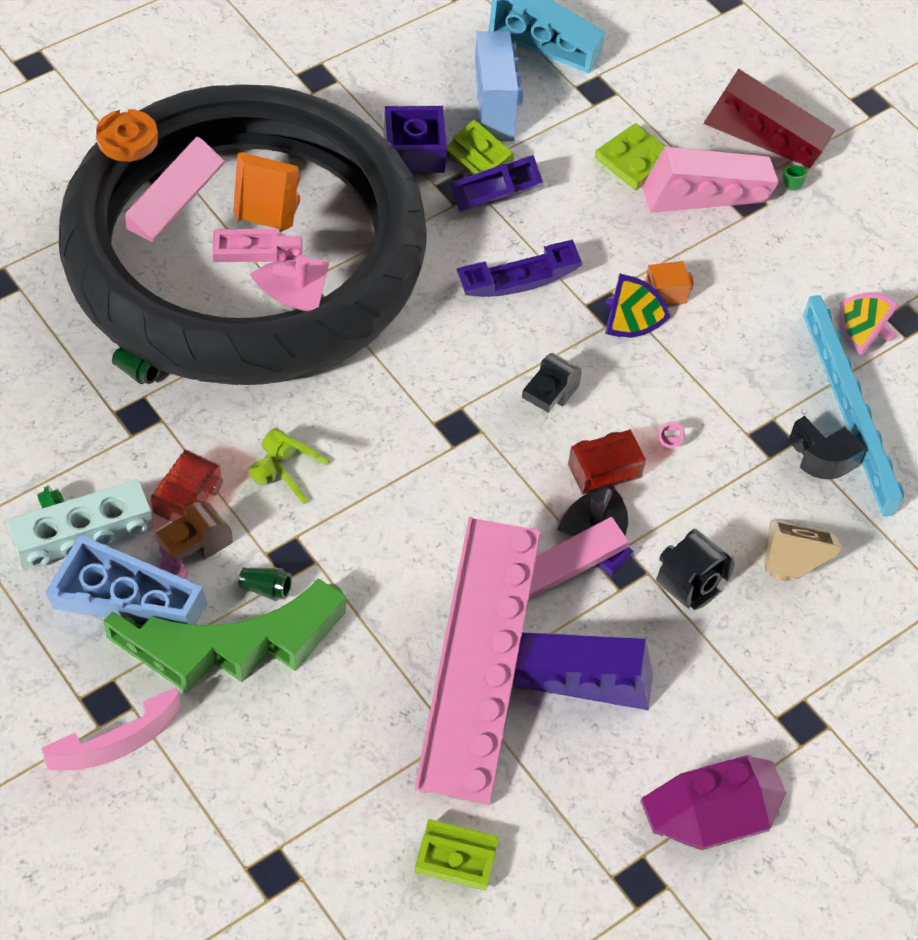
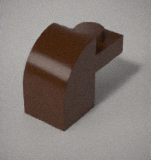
[155,501,233,563]

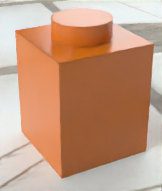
[645,261,693,306]

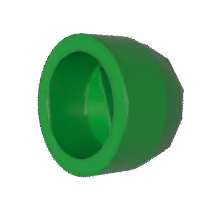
[783,165,807,191]

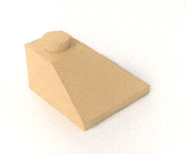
[764,520,841,581]

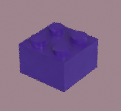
[384,106,447,174]

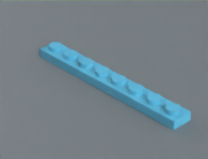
[803,295,904,517]

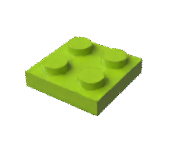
[595,123,666,191]

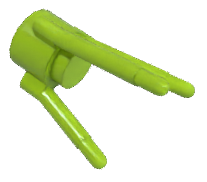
[262,428,330,504]

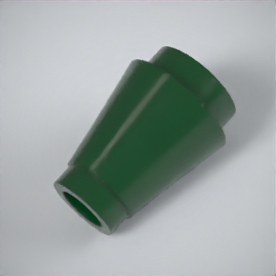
[112,348,160,384]
[238,567,292,601]

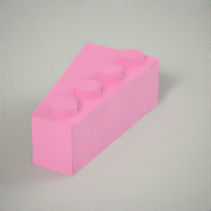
[642,146,779,213]

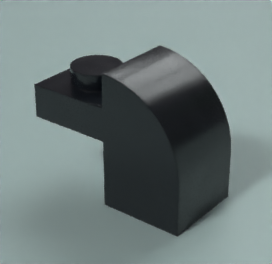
[522,353,582,413]
[789,416,866,479]

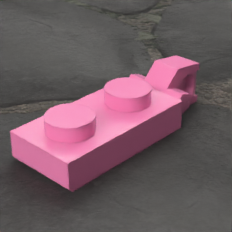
[213,229,302,262]

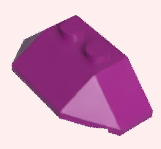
[640,755,787,850]

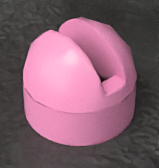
[658,421,685,448]

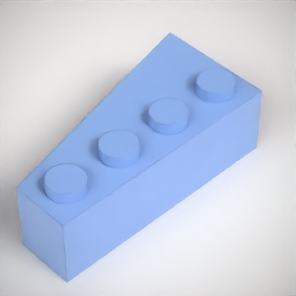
[475,31,523,141]

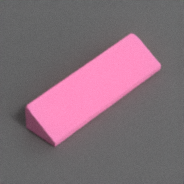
[125,137,224,242]

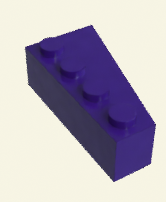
[512,632,653,710]

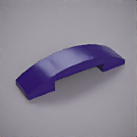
[456,239,582,297]

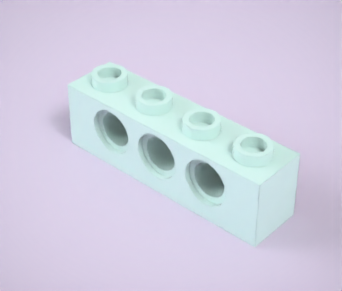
[7,479,153,570]

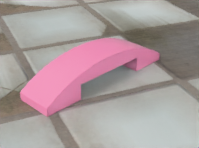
[41,687,181,770]

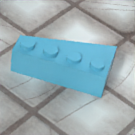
[489,0,605,73]

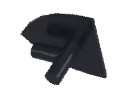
[557,485,629,536]

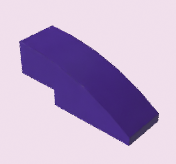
[449,155,543,212]

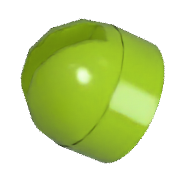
[247,457,276,485]

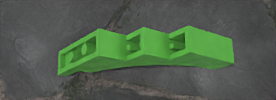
[103,578,346,693]

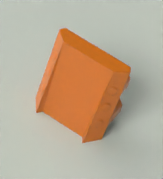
[233,152,300,233]

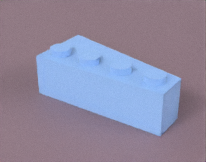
[45,535,207,625]

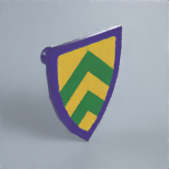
[605,273,671,338]

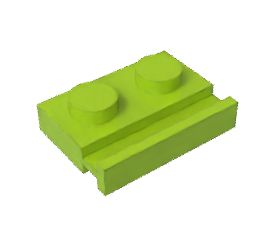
[446,119,514,175]
[414,819,499,891]

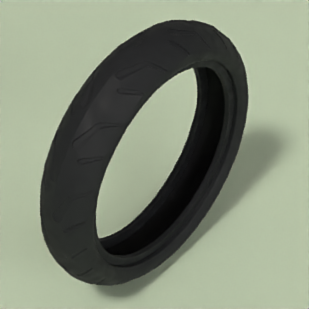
[59,84,427,385]

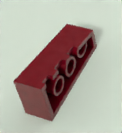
[703,68,835,168]

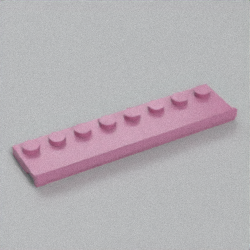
[415,516,541,805]

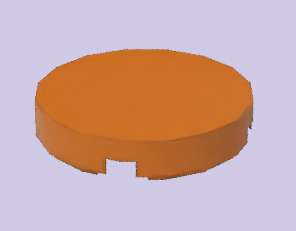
[96,109,158,161]

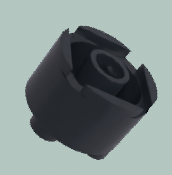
[656,528,735,610]

